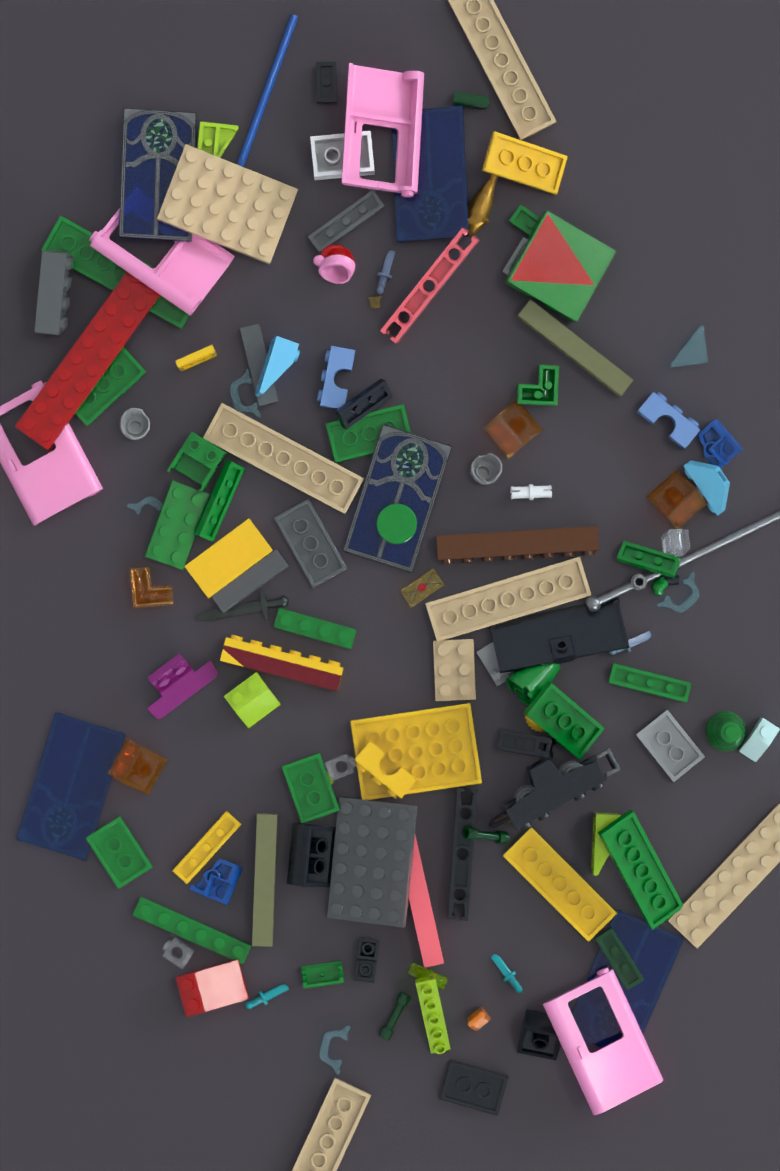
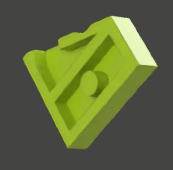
[197,121,239,158]

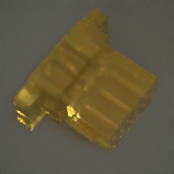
[367,295,382,308]

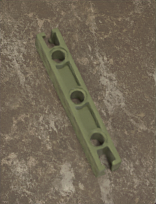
[517,299,634,397]
[252,813,278,947]

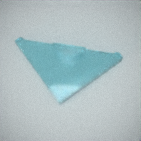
[670,325,708,367]

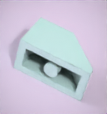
[739,718,780,762]

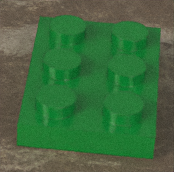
[282,753,340,824]
[86,816,153,889]

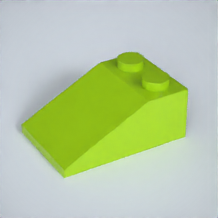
[591,812,621,876]

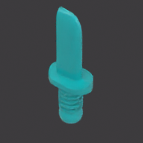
[490,954,523,993]
[245,984,289,1009]

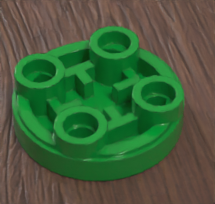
[376,503,417,544]

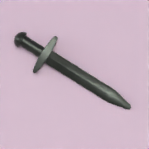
[195,590,289,620]

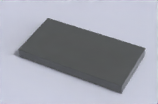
[274,498,348,588]

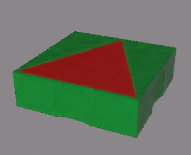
[504,211,616,322]

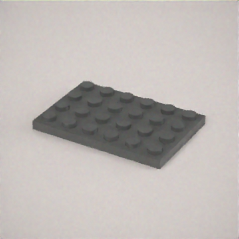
[327,797,418,928]

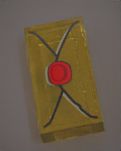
[400,569,444,608]

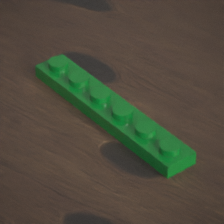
[133,896,252,964]

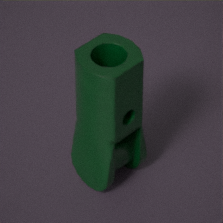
[453,91,490,109]

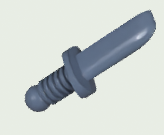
[376,250,395,294]
[609,631,651,655]

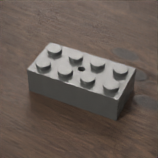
[34,249,74,335]

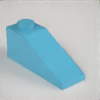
[255,336,300,397]

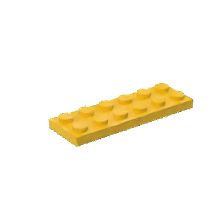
[503,827,617,942]

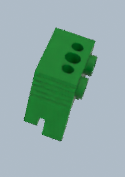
[167,431,227,492]

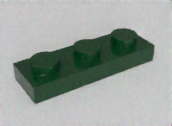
[595,927,644,990]

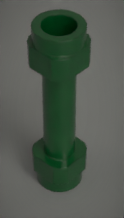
[463,827,509,844]
[379,992,411,1040]

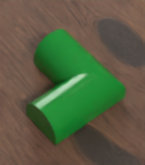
[516,365,559,406]

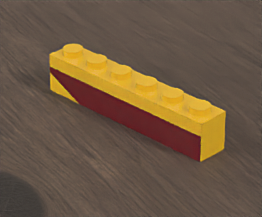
[220,634,344,691]

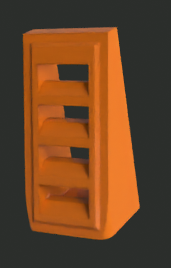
[467,1007,491,1031]

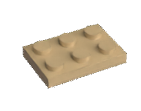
[433,639,476,701]

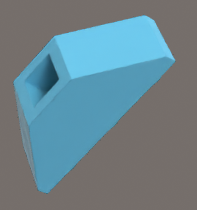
[684,460,730,516]

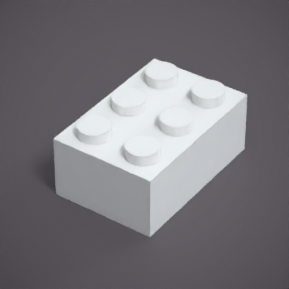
[310,131,375,180]

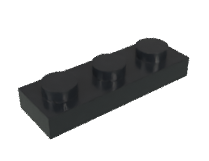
[335,379,392,429]

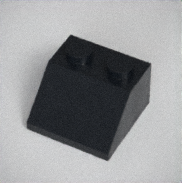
[517,1009,561,1060]

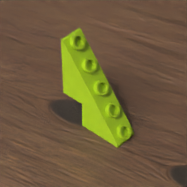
[415,975,451,1054]

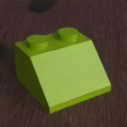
[224,672,281,728]

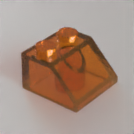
[483,401,543,458]
[646,470,708,530]
[108,738,168,795]

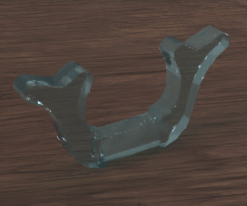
[230,368,261,418]
[127,496,163,515]
[657,572,699,613]
[319,1025,351,1075]

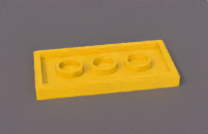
[482,131,568,195]
[185,519,273,599]

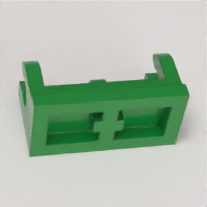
[301,961,344,988]

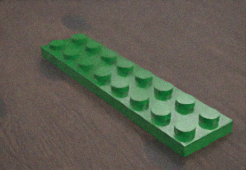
[41,215,189,329]

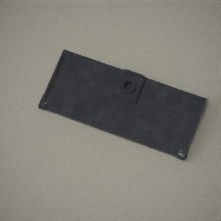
[488,598,629,674]

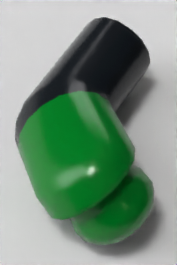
[652,575,679,596]

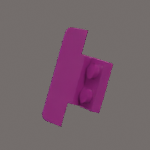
[147,653,218,719]

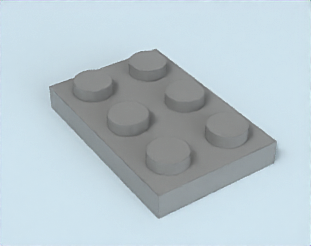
[635,710,705,782]

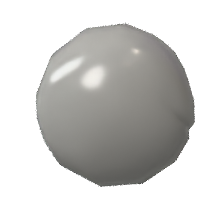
[119,408,150,440]
[470,453,502,485]

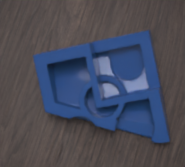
[698,419,743,469]
[189,858,243,905]

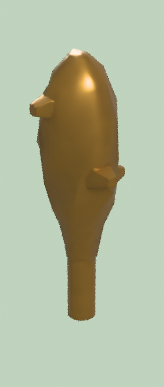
[466,174,498,236]

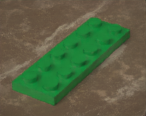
[598,810,683,930]

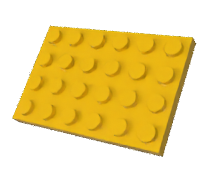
[350,703,482,800]

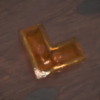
[129,567,174,609]

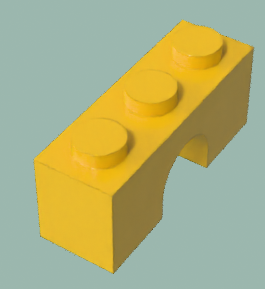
[354,741,417,799]

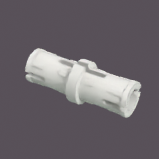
[510,484,552,500]

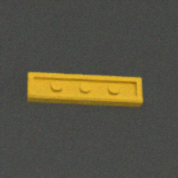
[172,811,241,884]

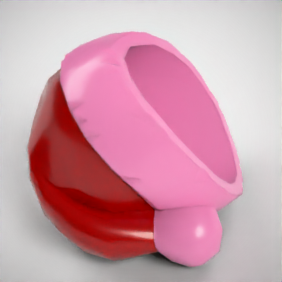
[313,244,355,284]

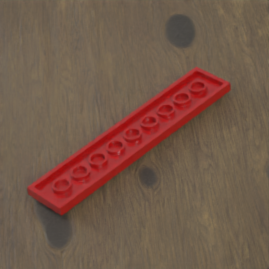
[15,272,161,451]

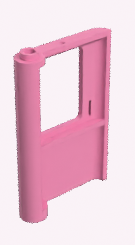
[341,63,424,197]
[89,188,235,316]
[0,380,103,526]
[543,967,663,1115]

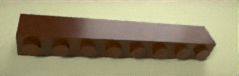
[436,526,599,564]

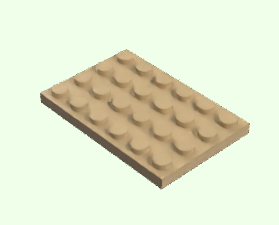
[157,144,298,264]

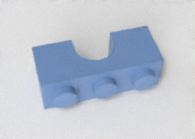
[317,346,355,410]
[637,392,700,450]

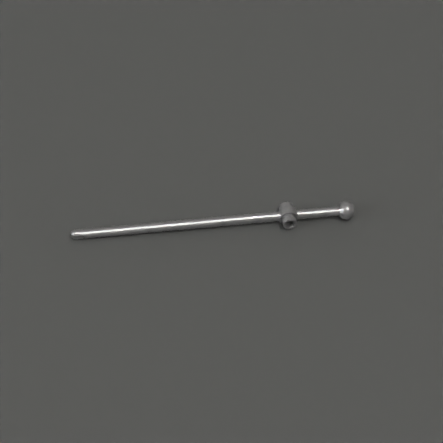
[585,510,780,612]

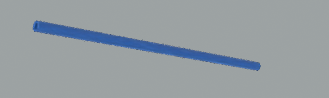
[236,14,298,167]

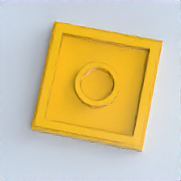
[175,345,217,371]

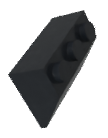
[287,823,336,887]

